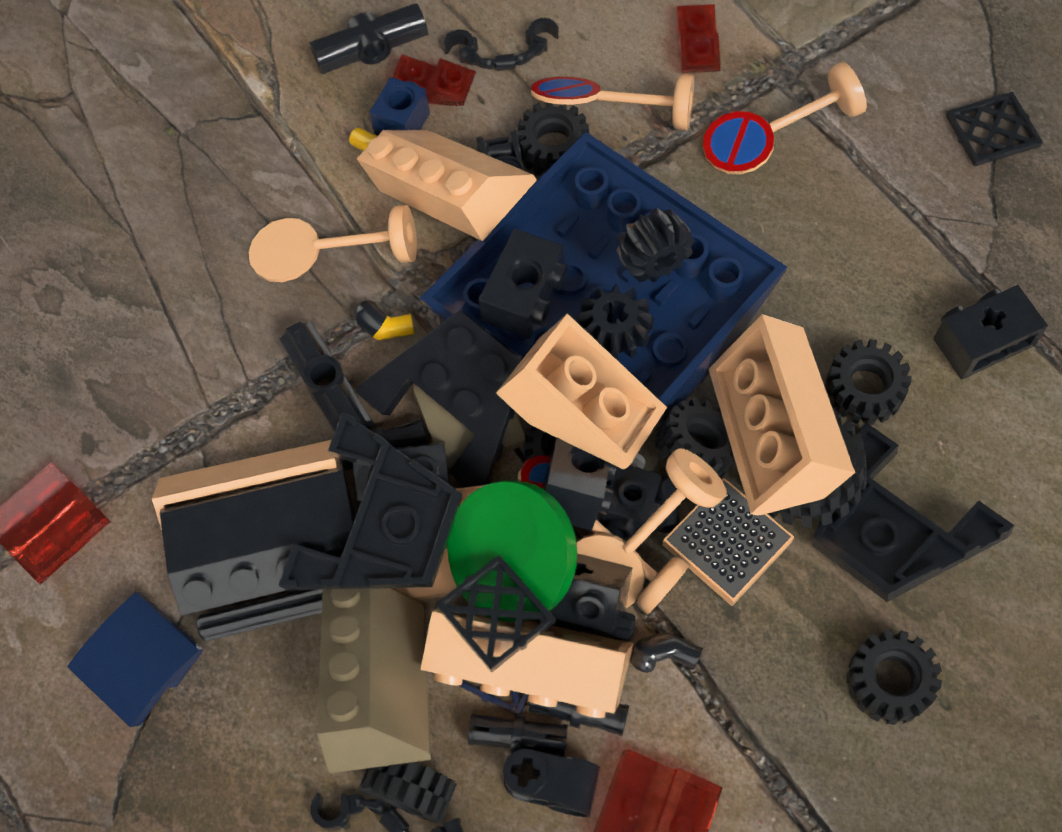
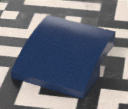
[67,592,204,727]

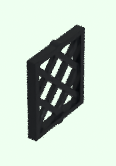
[946,92,1043,167]
[436,555,556,673]

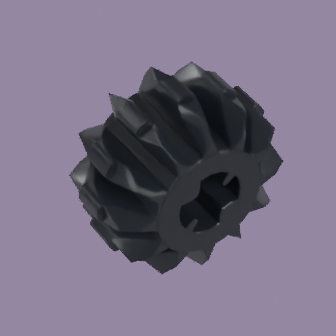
[616,208,694,283]
[577,283,654,360]

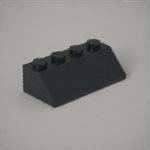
[160,467,356,616]

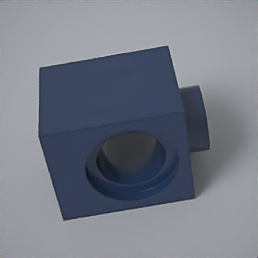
[369,77,430,136]

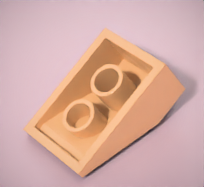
[496,314,667,470]

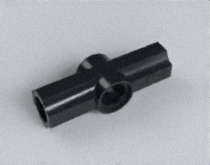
[309,3,428,74]
[279,321,374,432]

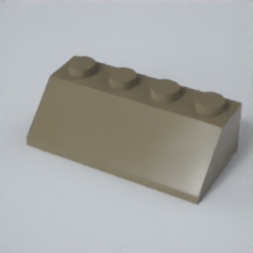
[317,588,431,774]

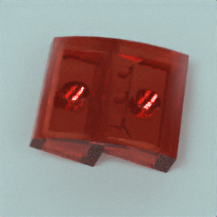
[0,462,111,585]
[594,749,723,832]

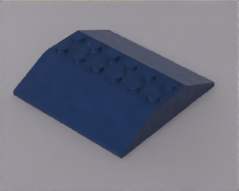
[420,132,787,429]

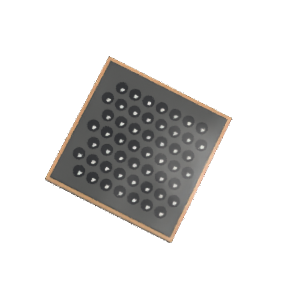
[662,478,794,606]

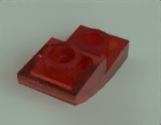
[676,4,721,73]
[392,54,476,106]

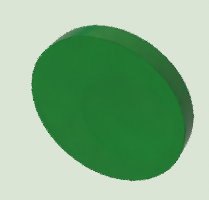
[447,481,577,623]

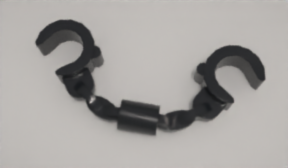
[444,18,559,71]
[310,793,410,832]

